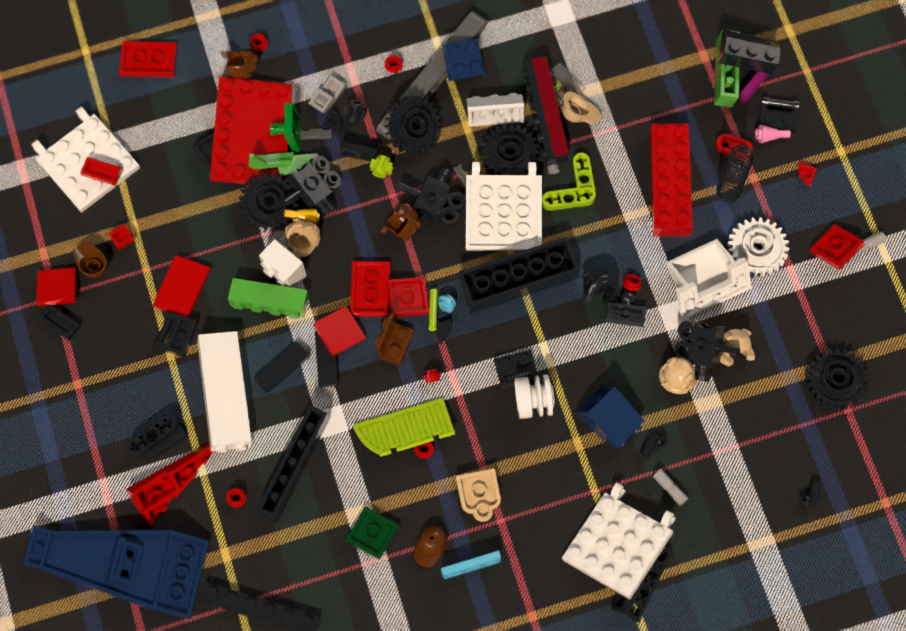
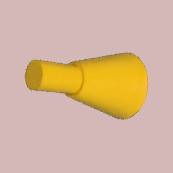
[284,208,319,224]

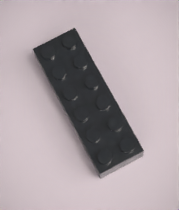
[458,237,580,313]

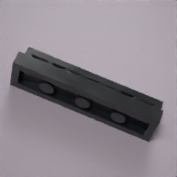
[610,546,673,623]

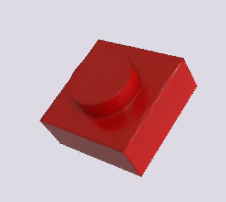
[108,224,135,250]

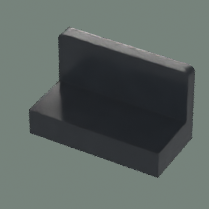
[339,135,382,162]

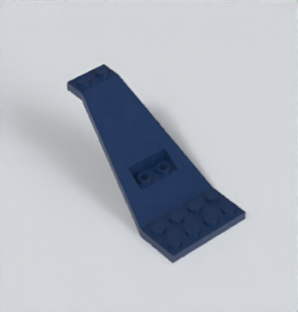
[22,526,209,619]

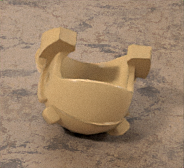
[285,219,321,259]
[720,328,755,366]
[659,357,698,394]

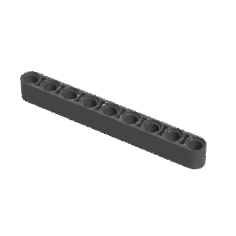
[376,11,488,142]

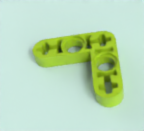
[542,153,596,211]

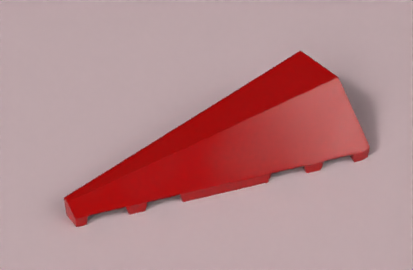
[126,442,213,526]

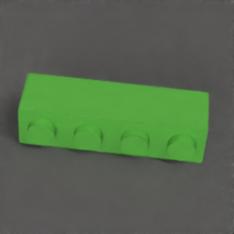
[714,29,740,107]
[228,278,309,319]

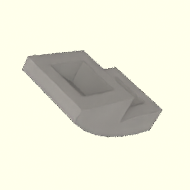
[309,75,347,113]

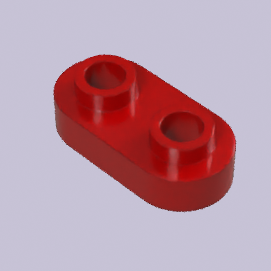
[716,134,753,160]

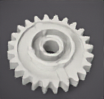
[727,217,789,277]

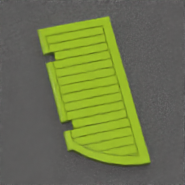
[353,398,455,457]

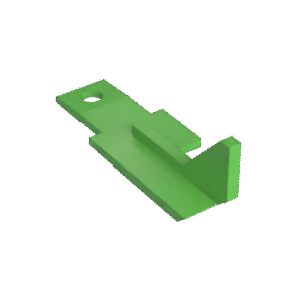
[248,152,320,176]

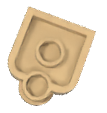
[456,468,501,522]

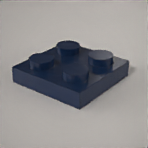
[442,38,484,81]

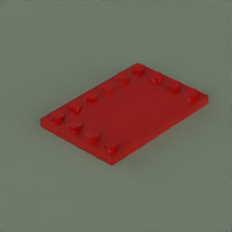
[210,77,292,184]

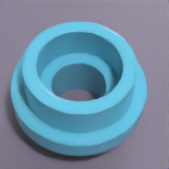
[438,294,456,313]

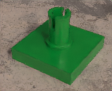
[270,103,301,152]

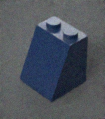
[574,386,644,448]

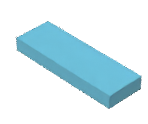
[441,551,501,579]

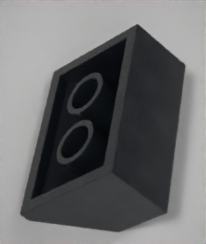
[718,29,781,75]

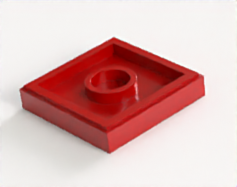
[810,224,865,270]
[36,267,77,306]
[386,277,429,317]
[313,306,366,357]

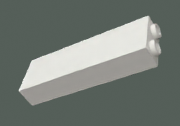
[197,331,252,453]

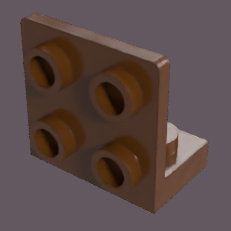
[375,313,414,366]

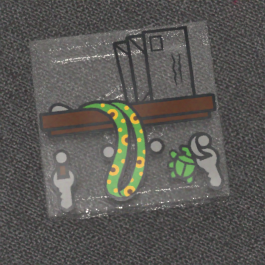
[550,63,585,112]

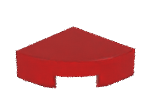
[798,162,817,186]

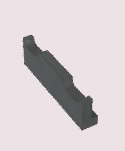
[300,128,332,140]
[453,165,469,188]

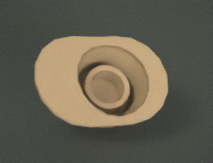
[560,92,601,124]

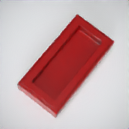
[80,157,122,186]

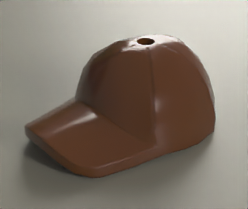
[72,242,107,278]
[414,525,448,567]

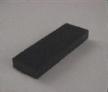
[314,331,338,388]
[254,342,310,394]

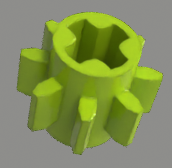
[370,155,393,178]

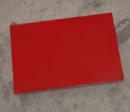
[119,41,177,78]
[152,255,211,318]
[350,261,390,317]

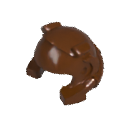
[221,51,258,79]
[381,203,421,241]

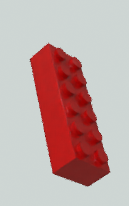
[649,124,692,236]

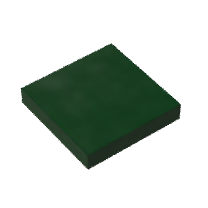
[345,506,400,561]

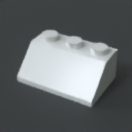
[467,93,524,127]

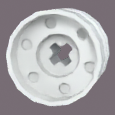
[515,375,554,419]

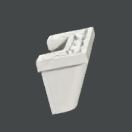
[666,239,752,320]

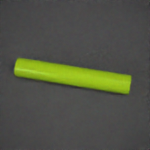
[429,289,438,331]

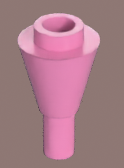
[755,125,791,143]

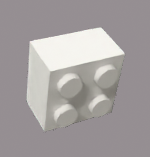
[259,239,307,288]

